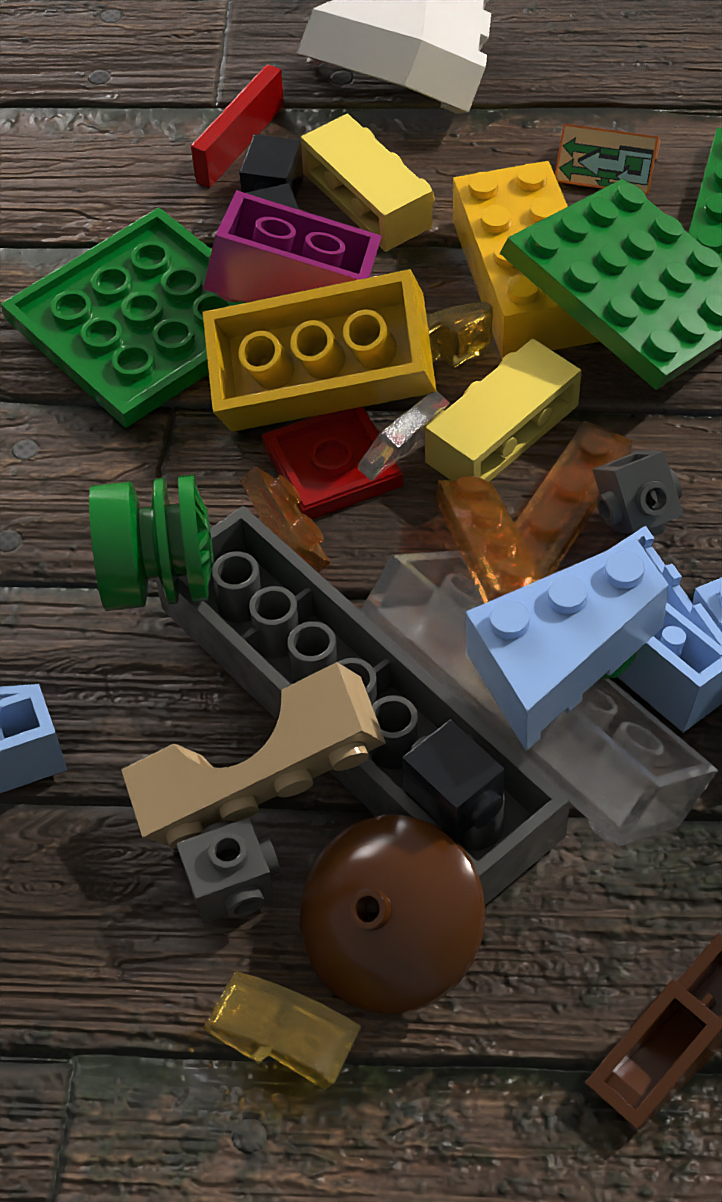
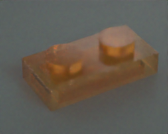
[240,466,331,573]

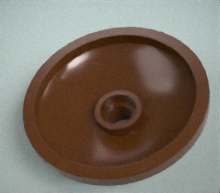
[300,815,485,1014]

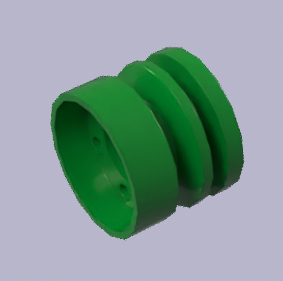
[89,475,214,611]

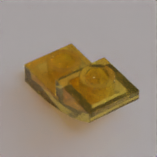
[426,302,493,368]
[203,971,361,1090]

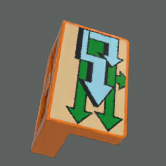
[555,123,661,195]

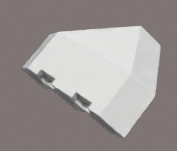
[297,0,491,114]

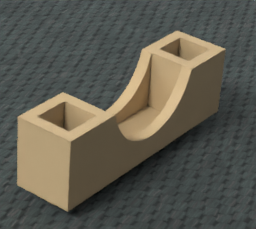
[121,662,386,849]

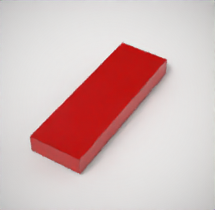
[191,64,284,188]

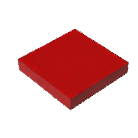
[262,407,403,522]

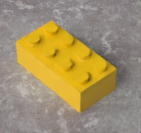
[453,161,600,359]
[203,269,437,432]

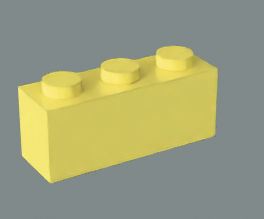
[301,113,435,252]
[425,338,581,496]

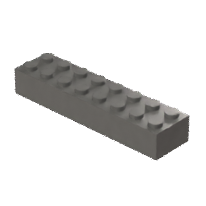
[156,506,570,905]

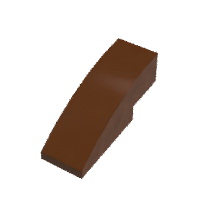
[585,932,722,1131]

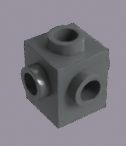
[592,450,684,536]
[176,817,281,924]

